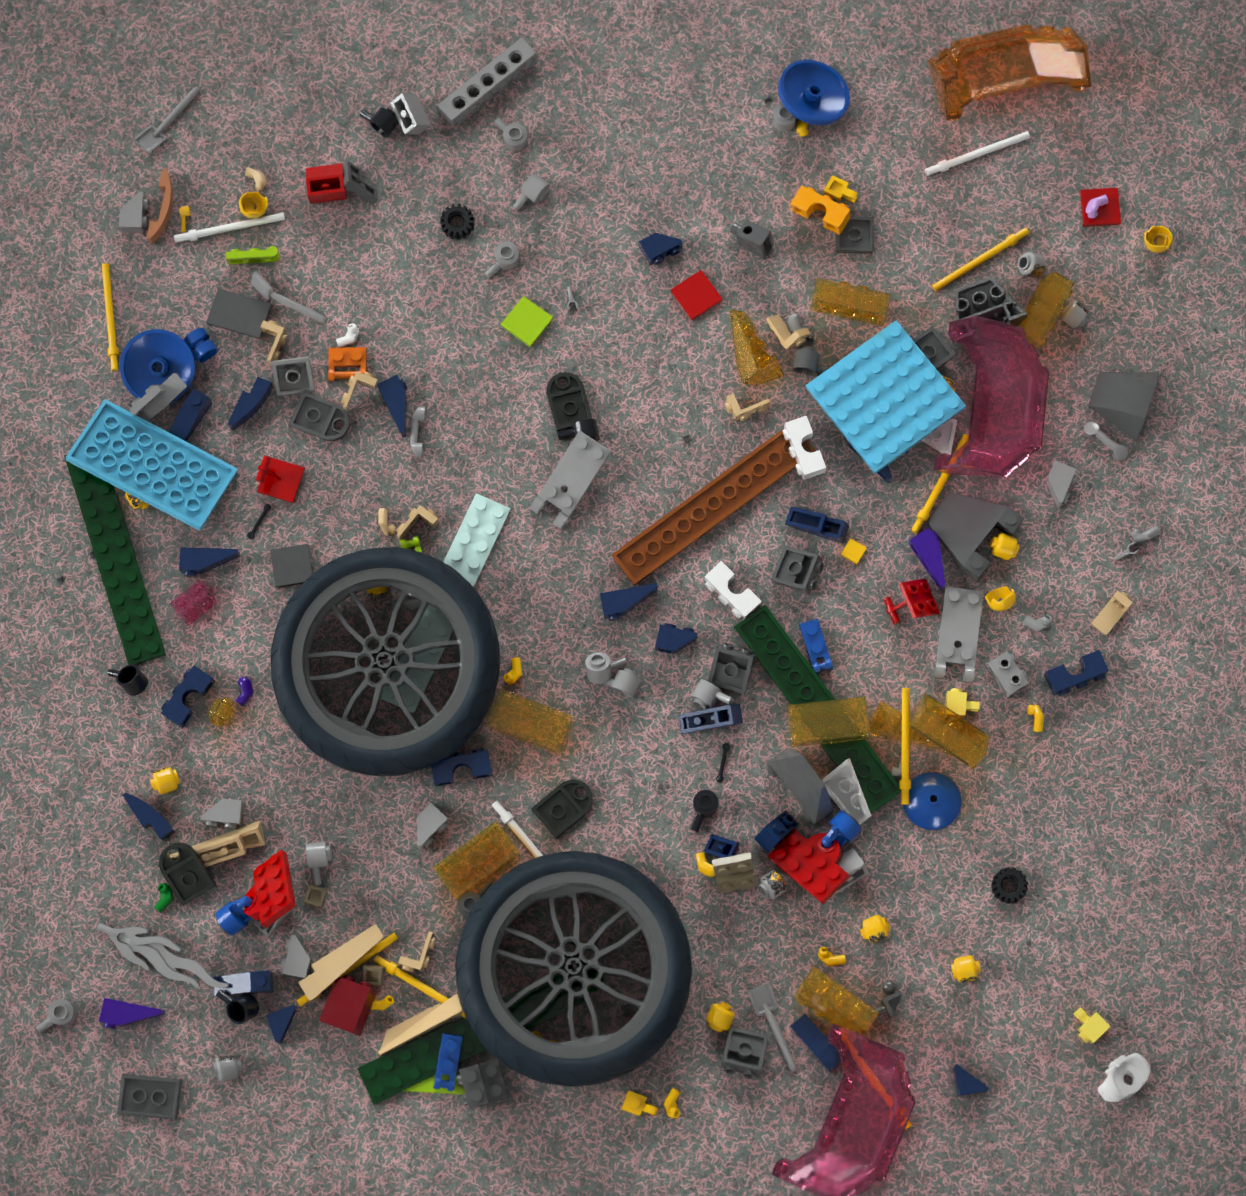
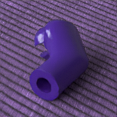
[236,677,253,706]

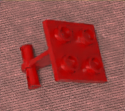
[255,455,305,503]
[883,578,940,625]

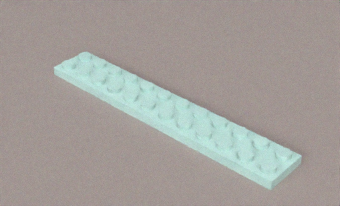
[381,493,511,714]

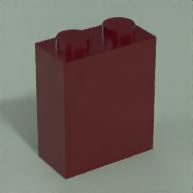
[319,975,378,1036]

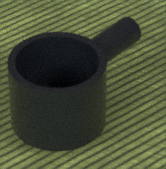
[360,107,399,138]
[557,419,600,441]
[107,664,148,696]
[691,790,718,833]
[216,989,259,1024]

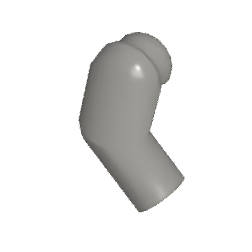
[787,314,803,334]
[1022,614,1052,631]

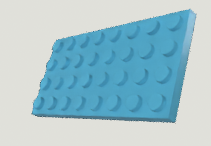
[66,399,238,531]

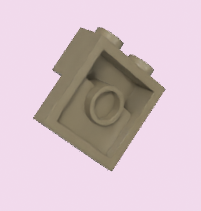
[712,852,758,893]

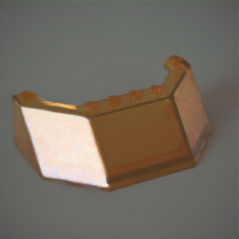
[928,24,1091,121]

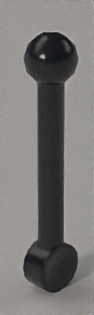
[247,504,271,539]
[716,743,730,783]

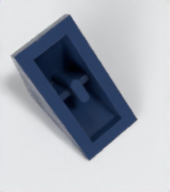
[703,834,740,859]
[266,1005,297,1044]
[952,1064,989,1097]

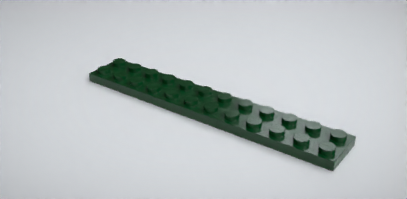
[64,454,166,665]
[734,605,901,814]
[357,964,585,1105]

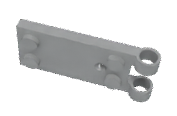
[529,430,612,530]
[934,586,984,683]

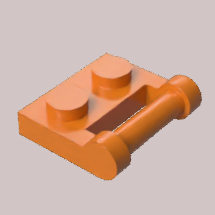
[328,347,367,381]

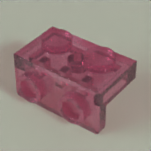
[170,580,218,626]

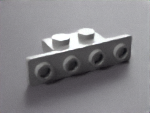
[129,373,187,422]

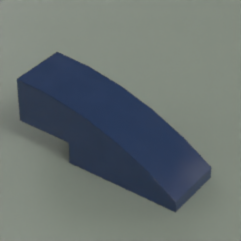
[228,377,273,430]
[785,506,849,544]
[122,793,175,841]

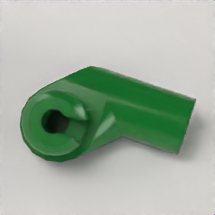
[154,883,173,913]

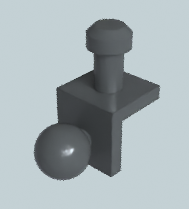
[868,980,902,1020]

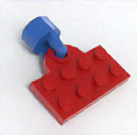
[767,810,862,905]
[216,849,296,935]

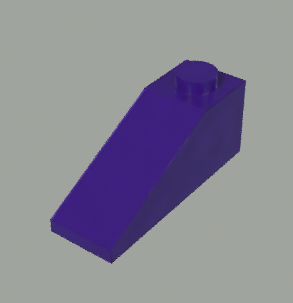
[908,528,945,591]
[99,998,165,1029]

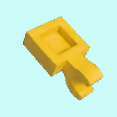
[824,175,858,203]
[622,1090,658,1116]

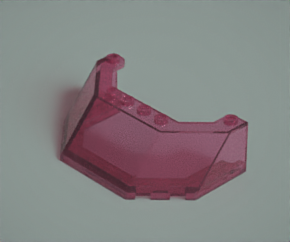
[934,316,1049,477]
[771,1024,915,1196]

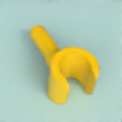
[179,206,191,232]

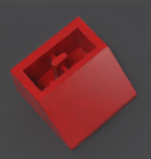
[306,163,347,204]

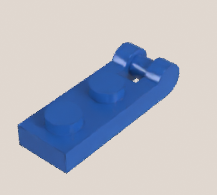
[799,619,833,674]
[433,1033,463,1091]

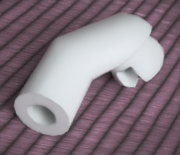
[336,323,359,348]

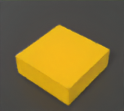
[841,538,867,565]

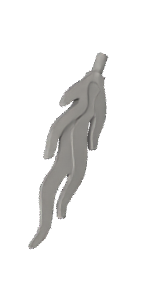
[97,922,229,988]

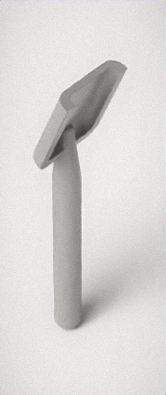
[134,87,200,153]
[251,271,327,323]
[748,983,797,1072]

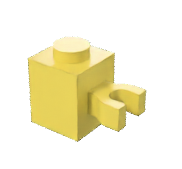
[944,689,980,719]
[1073,1007,1111,1044]

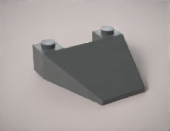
[927,492,1024,582]
[767,748,834,826]

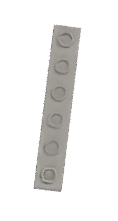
[437,37,537,127]

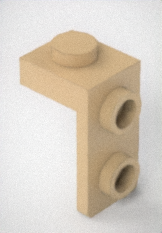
[766,315,811,349]
[261,320,288,366]
[341,371,378,410]
[724,393,770,421]
[396,505,439,540]
[1091,590,1133,635]
[398,931,436,973]

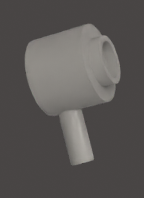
[772,103,797,132]
[494,117,528,152]
[513,173,550,211]
[484,241,520,279]
[585,652,627,684]
[602,668,641,698]
[691,679,734,710]
[306,841,333,885]
[36,999,77,1033]

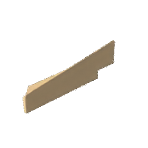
[170,820,265,867]
[298,924,383,1001]
[378,994,464,1056]

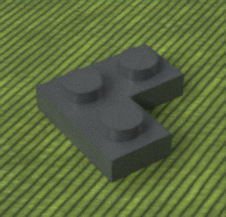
[343,160,378,205]

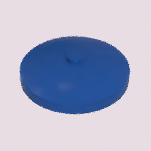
[778,60,850,125]
[120,329,196,403]

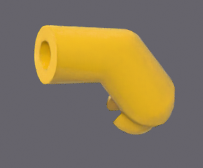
[1027,704,1044,732]
[371,995,394,1011]
[664,1088,680,1119]

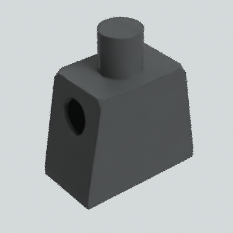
[730,220,774,260]

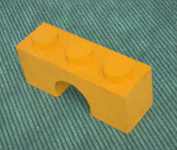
[790,186,851,235]

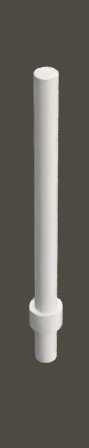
[925,131,1030,176]
[174,213,285,242]
[492,800,543,858]

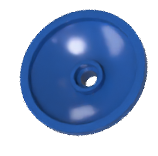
[903,772,961,830]

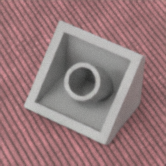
[271,356,315,396]

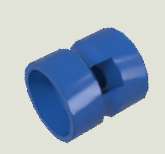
[184,328,218,363]

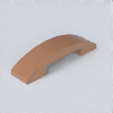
[146,169,174,244]

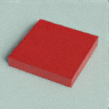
[1080,187,1121,227]
[670,270,722,321]

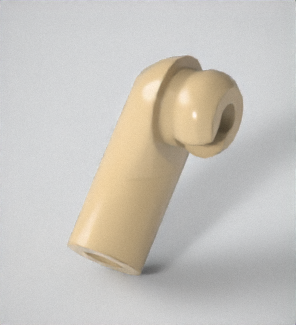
[245,167,267,191]
[378,508,395,536]

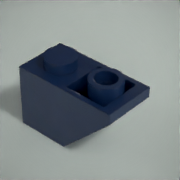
[639,233,683,265]
[655,623,698,654]
[754,810,799,853]

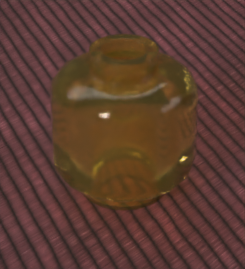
[208,697,237,727]

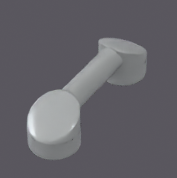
[410,406,426,458]
[1083,422,1128,462]

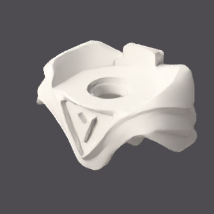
[1098,1053,1151,1102]

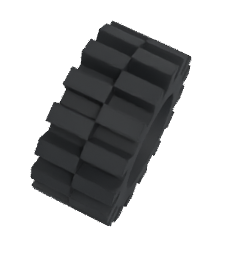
[440,204,474,240]
[991,867,1028,904]

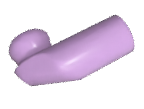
[1086,195,1108,218]

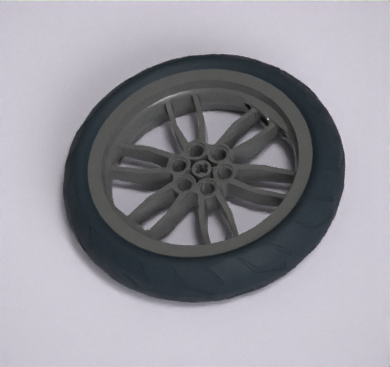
[270,547,500,776]
[455,851,692,1087]

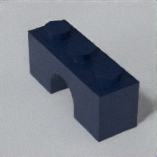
[1044,650,1109,697]
[161,666,215,729]
[431,749,493,786]

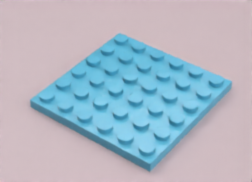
[806,320,966,474]

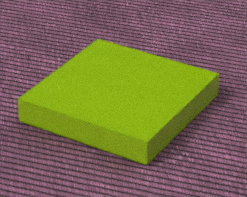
[501,296,553,348]

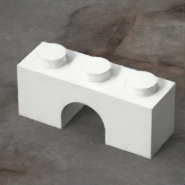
[782,416,826,480]
[704,561,761,620]

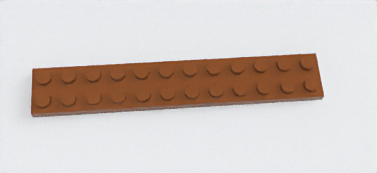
[611,429,816,586]

